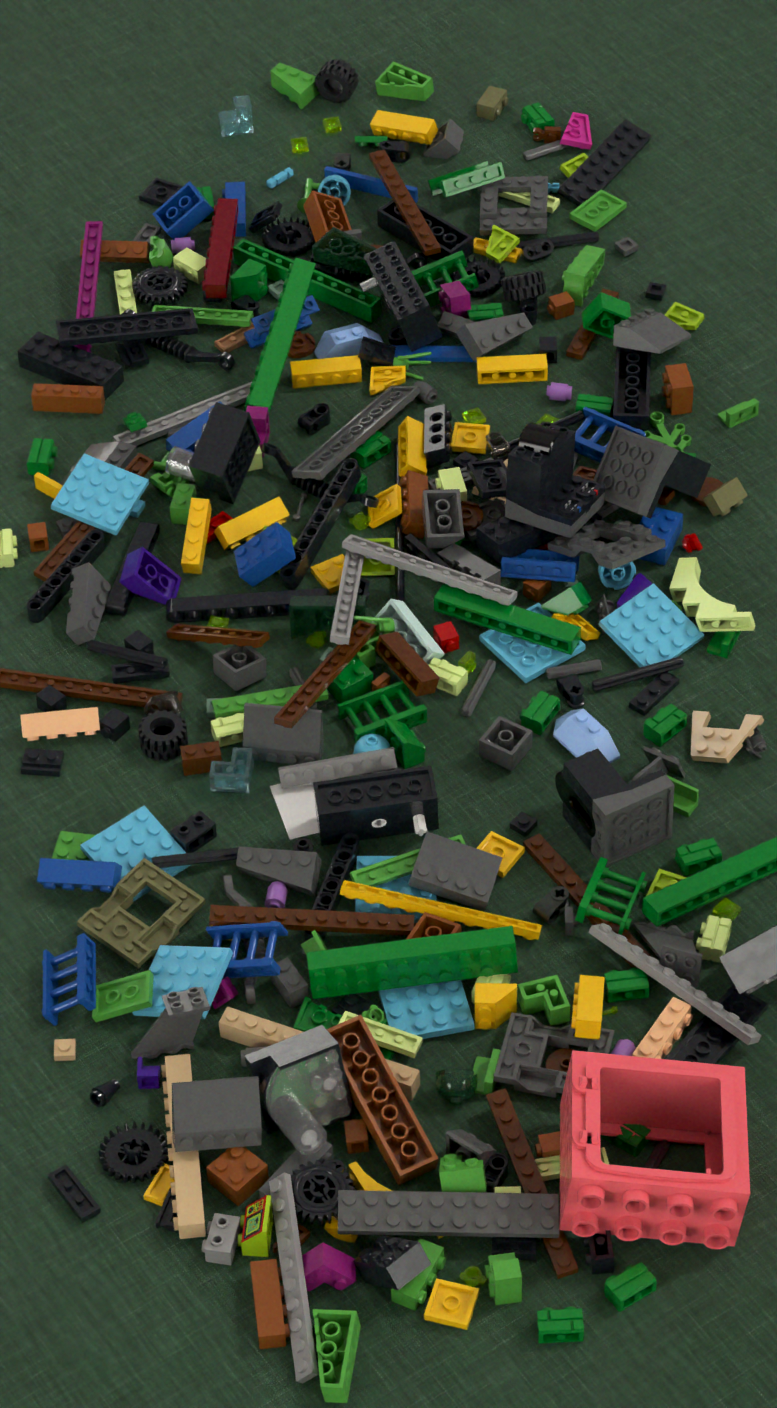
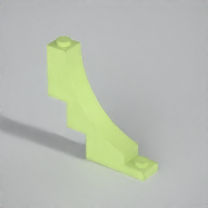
[669,557,755,632]

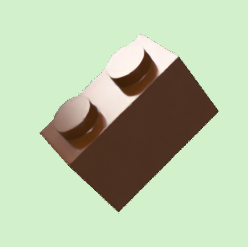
[180,741,223,776]

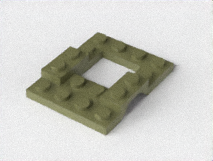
[77,858,206,969]

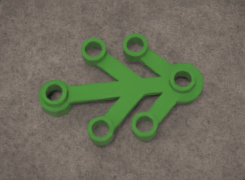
[643,411,691,452]

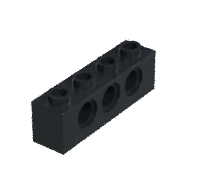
[424,404,452,466]

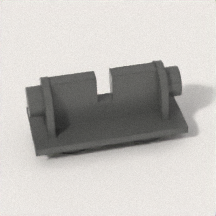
[595,594,615,634]
[736,723,767,759]

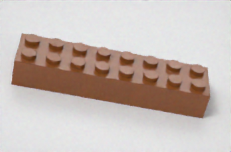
[326,1015,439,1186]

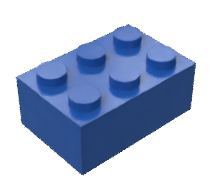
[152,181,214,240]
[638,507,683,566]
[234,522,296,587]

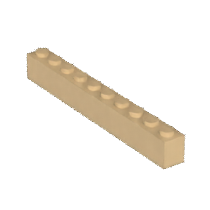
[219,1007,420,1101]
[161,1054,206,1239]

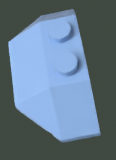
[314,323,384,359]
[553,708,620,763]

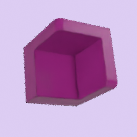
[212,976,239,1009]

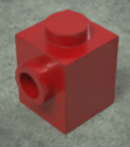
[433,621,459,653]

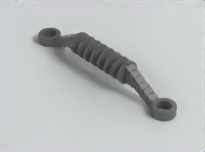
[223,875,266,1005]

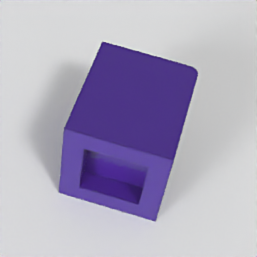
[137,1057,160,1089]

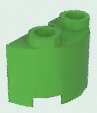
[149,236,173,269]
[150,466,190,497]

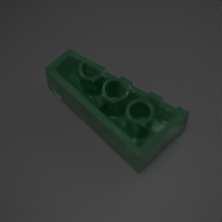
[312,227,377,276]
[289,595,367,639]

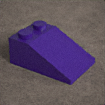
[119,547,182,605]

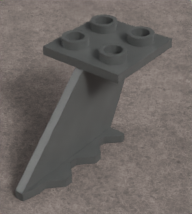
[628,747,686,784]
[633,921,703,988]
[131,987,210,1059]

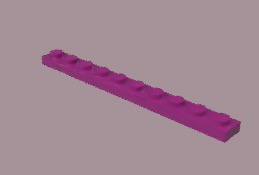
[73,221,103,353]

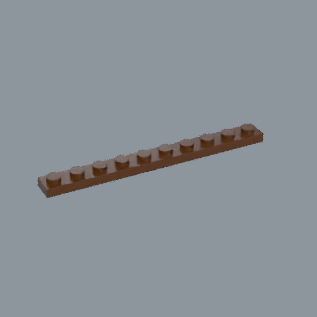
[369,150,441,256]
[34,453,154,581]
[274,620,376,728]
[0,668,183,712]
[523,833,651,969]
[209,905,414,936]
[486,1088,578,1279]

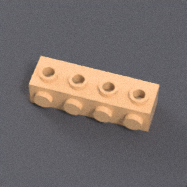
[20,707,100,741]
[632,997,693,1059]

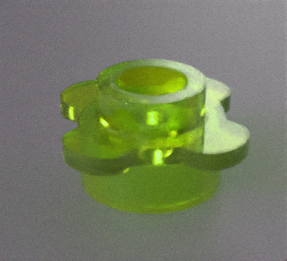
[349,512,371,530]
[306,630,327,648]
[460,1266,486,1287]

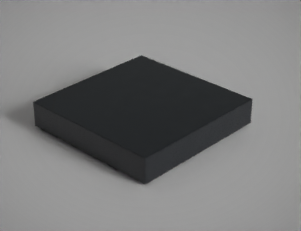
[139,178,183,207]

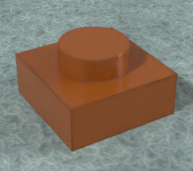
[371,672,390,692]

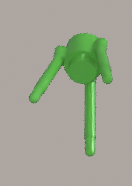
[393,352,432,380]
[353,616,395,646]

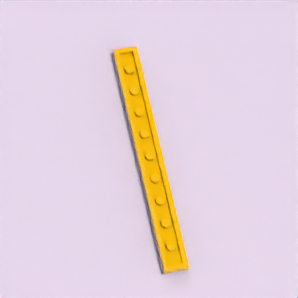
[340,880,542,940]

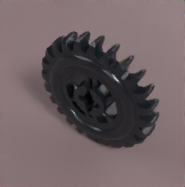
[262,217,315,256]
[450,256,505,297]
[132,266,188,306]
[98,1121,168,1183]
[291,1160,355,1225]

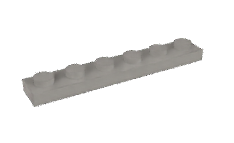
[278,747,397,788]

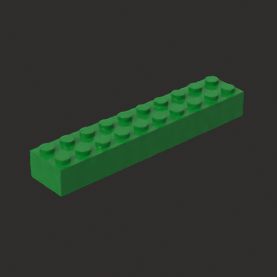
[244,258,316,413]
[307,926,518,999]

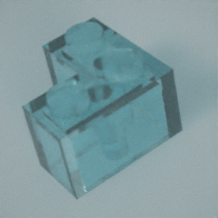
[218,95,253,137]
[209,747,254,793]

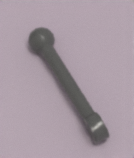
[293,492,307,522]

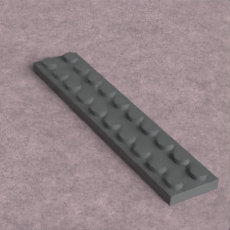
[292,386,421,480]
[338,1190,559,1238]

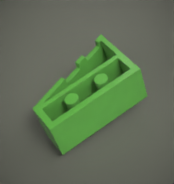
[375,61,434,101]
[271,63,319,110]

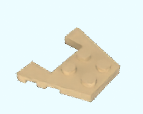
[691,711,764,763]

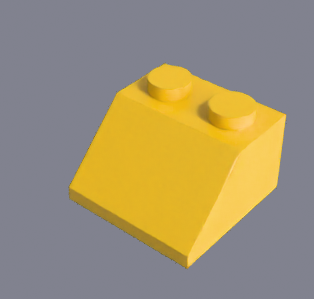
[475,983,517,1029]

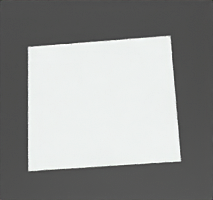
[270,779,333,840]

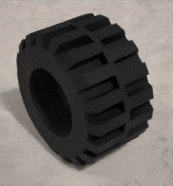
[315,59,359,103]
[501,270,547,302]
[138,710,188,761]

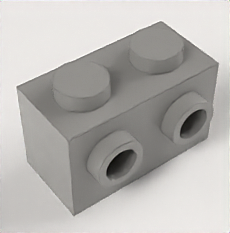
[202,1213,241,1265]

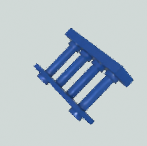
[244,295,320,349]
[574,407,646,462]
[501,549,580,582]
[206,921,288,979]
[42,933,96,1026]

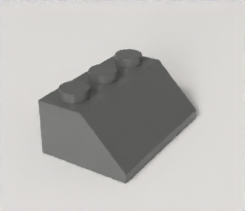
[422,489,464,549]

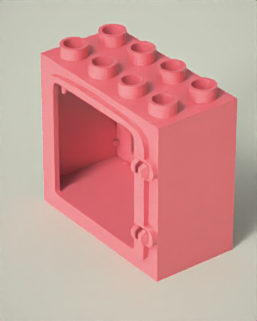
[559,1050,750,1249]

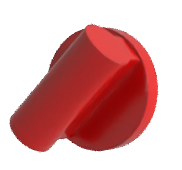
[682,533,703,553]

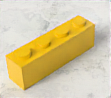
[370,110,438,145]
[477,354,548,384]
[290,355,362,388]
[398,416,427,477]
[214,496,290,550]
[181,498,212,574]
[571,975,605,1040]

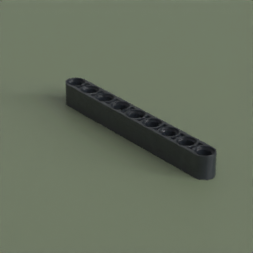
[280,458,362,590]
[166,588,332,623]

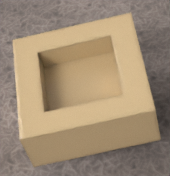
[54,1039,76,1061]

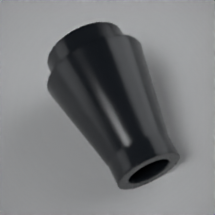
[90,1079,120,1107]

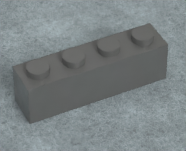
[259,1138,334,1210]

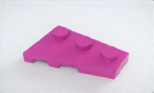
[560,112,592,150]

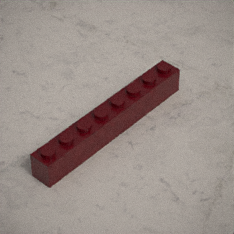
[202,198,239,298]

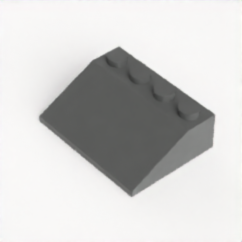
[613,309,691,354]
[60,441,137,485]
[243,703,324,764]
[408,832,502,911]
[172,1076,262,1152]

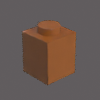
[547,291,575,320]
[27,522,49,552]
[523,579,551,602]
[344,1119,369,1154]
[535,1131,560,1158]

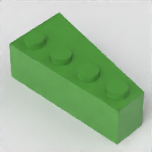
[562,245,605,307]
[313,1309,361,1403]

